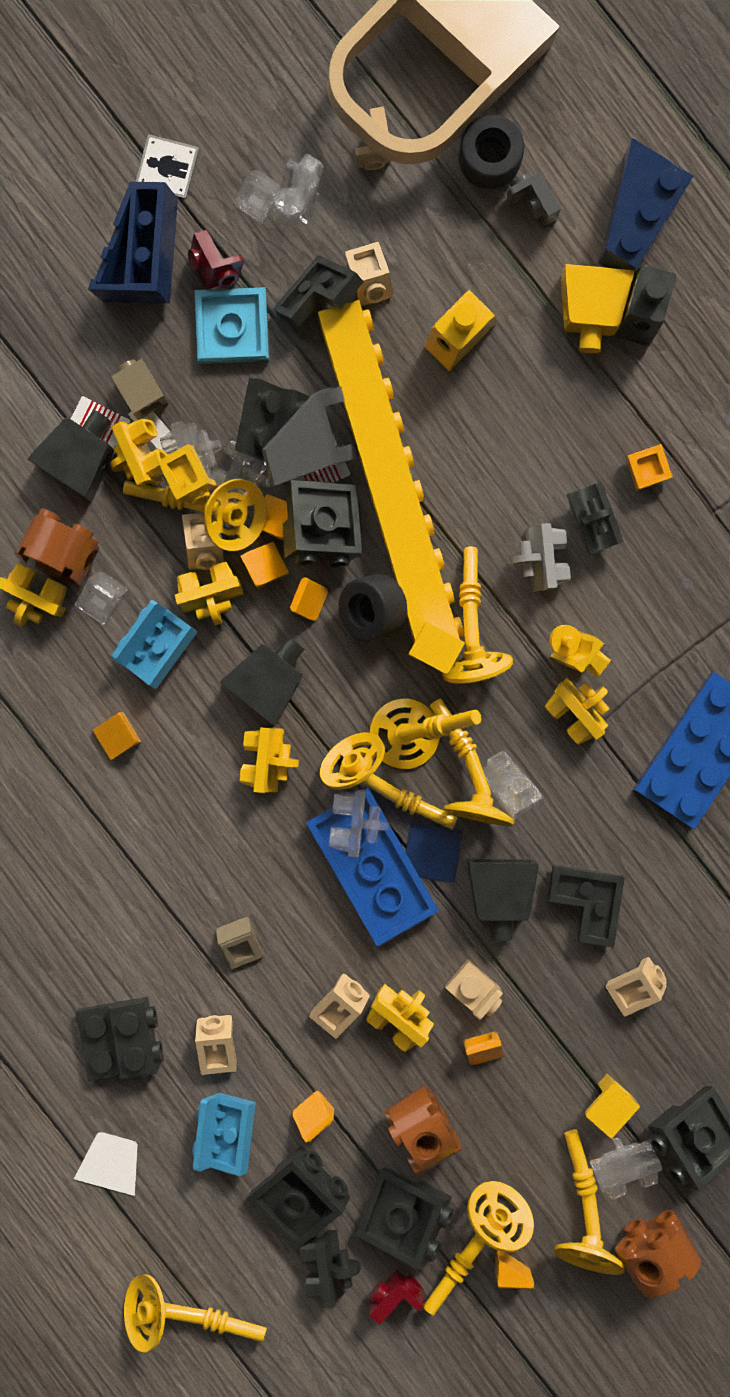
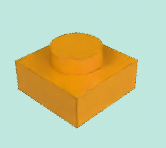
[625,444,673,491]

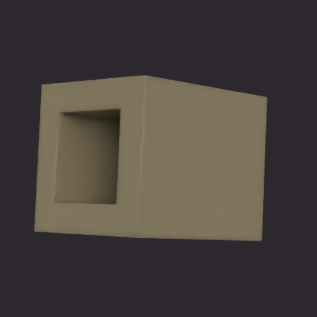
[111,359,169,420]

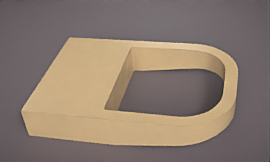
[327,0,560,164]

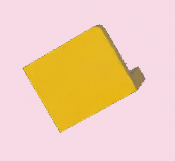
[408,621,465,674]
[585,1074,640,1139]

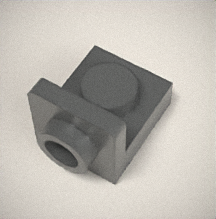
[506,171,561,227]

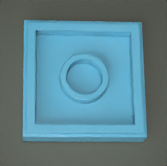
[195,287,269,364]

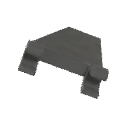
[262,386,359,485]

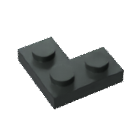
[273,255,364,328]
[547,865,625,948]

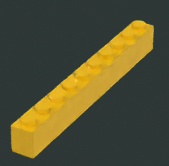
[318,300,465,642]

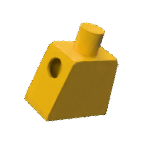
[560,264,634,353]
[424,290,496,371]

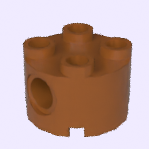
[15,508,100,587]
[384,1085,463,1175]
[615,1210,701,1298]

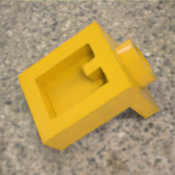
[158,444,217,505]

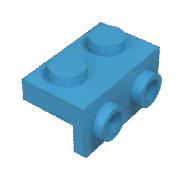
[111,600,198,689]
[192,1093,256,1176]

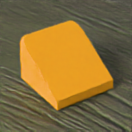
[262,494,288,541]
[240,542,289,589]
[290,577,328,621]
[93,712,142,760]
[463,1031,504,1065]
[293,1091,334,1143]
[495,1250,534,1289]

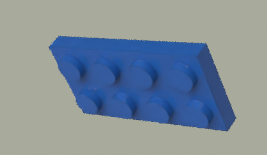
[633,672,730,829]
[306,787,439,946]

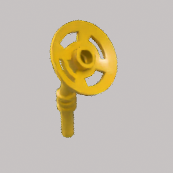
[123,479,267,551]
[442,547,513,683]
[430,698,515,826]
[370,699,481,769]
[320,732,458,830]
[553,1129,625,1275]
[423,1181,534,1316]
[124,1274,267,1352]

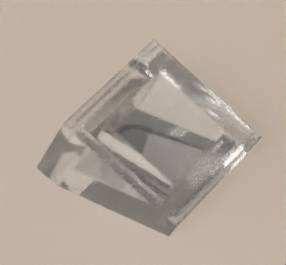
[233,170,286,224]
[75,571,128,625]

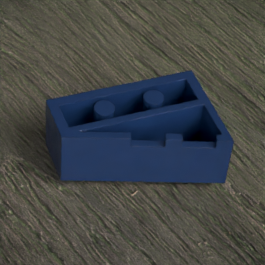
[599,138,694,271]
[88,181,178,304]

